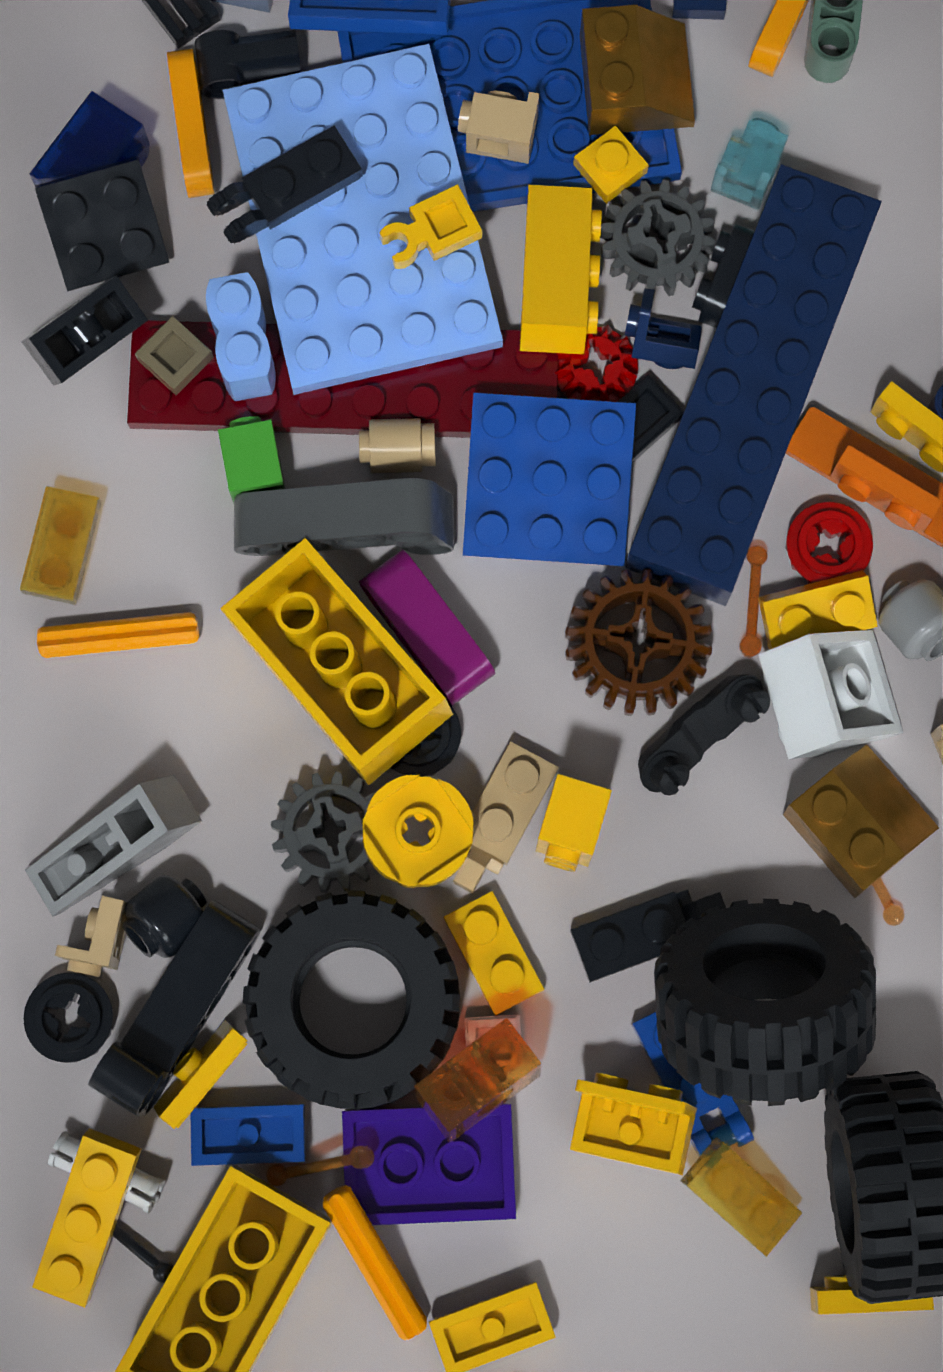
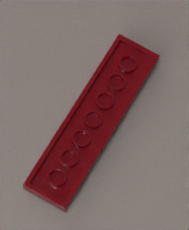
[127,320,558,438]

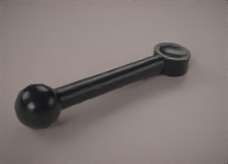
[112,1224,174,1283]

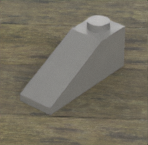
[25,775,202,917]

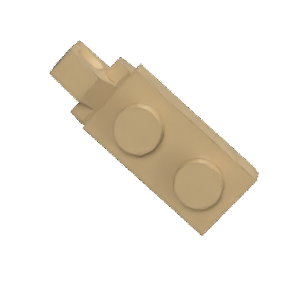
[453,741,559,894]

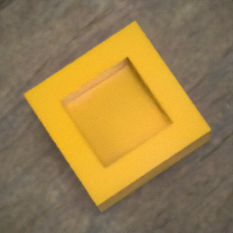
[573,125,649,204]

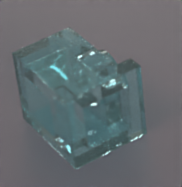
[710,118,789,210]

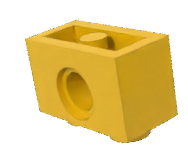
[536,774,612,872]

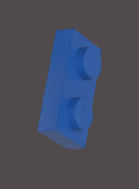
[190,1104,306,1166]

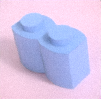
[206,272,276,401]

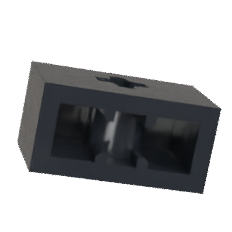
[21,276,148,385]

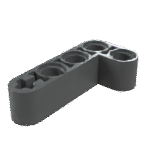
[234,478,454,556]

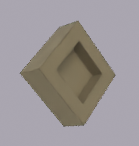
[135,316,214,395]

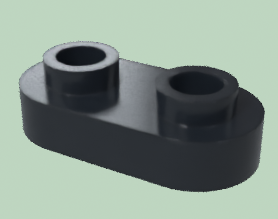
[692,224,755,328]

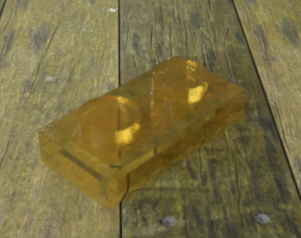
[20,486,102,605]
[680,1137,802,1257]

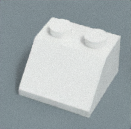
[758,630,903,760]

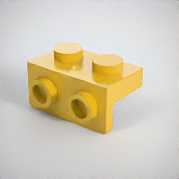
[570,1073,697,1176]

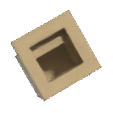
[458,91,540,164]

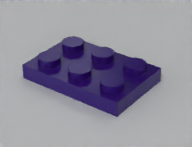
[342,1104,516,1225]

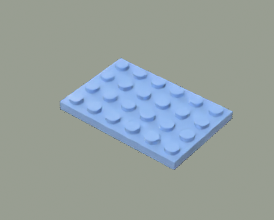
[223,44,503,395]

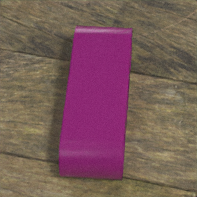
[358,549,496,706]

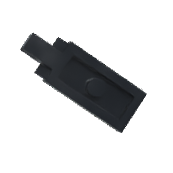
[570,889,726,983]

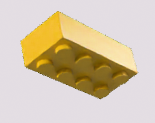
[220,538,453,785]
[115,1165,333,1372]

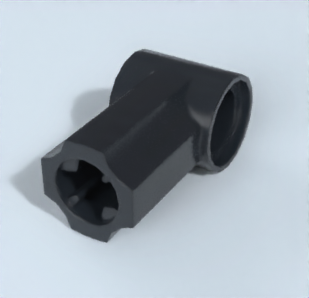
[194,30,301,99]

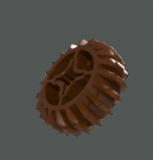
[565,569,712,716]

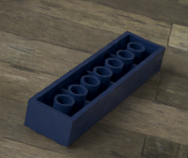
[625,164,882,606]

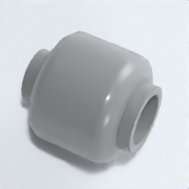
[878,580,943,661]

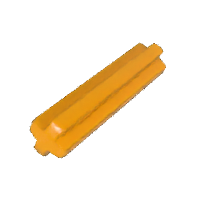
[37,612,199,658]
[323,1185,427,1340]

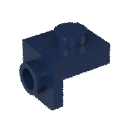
[625,288,702,369]

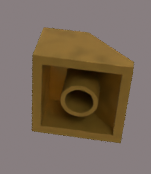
[580,5,695,135]
[783,745,939,898]

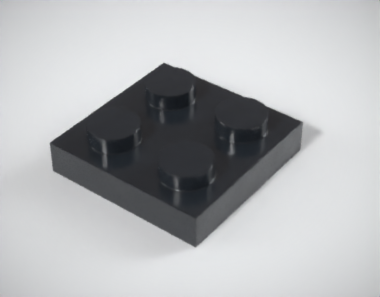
[35,157,170,292]

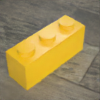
[520,185,602,354]

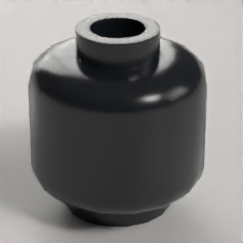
[122,875,207,958]

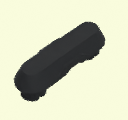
[638,674,770,796]

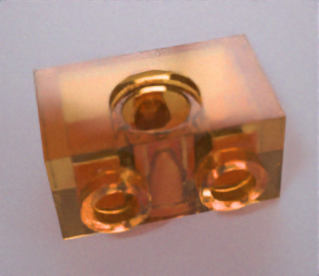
[414,1018,541,1143]

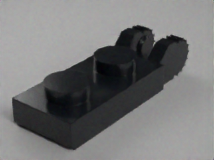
[206,125,363,244]

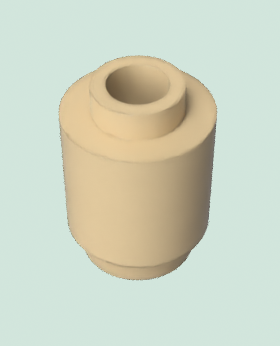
[359,418,436,474]

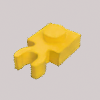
[379,184,482,269]

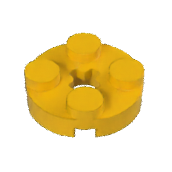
[363,775,473,888]

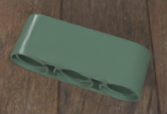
[804,0,863,83]

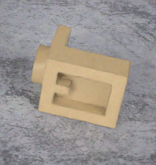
[55,896,127,978]

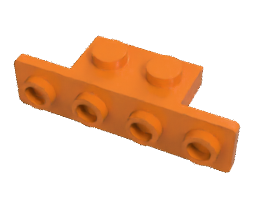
[786,407,943,548]

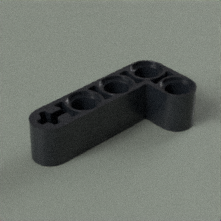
[88,900,261,1117]

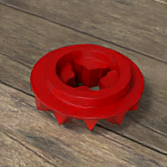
[555,325,638,402]
[785,502,873,584]

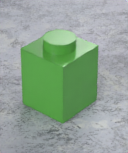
[218,416,286,503]

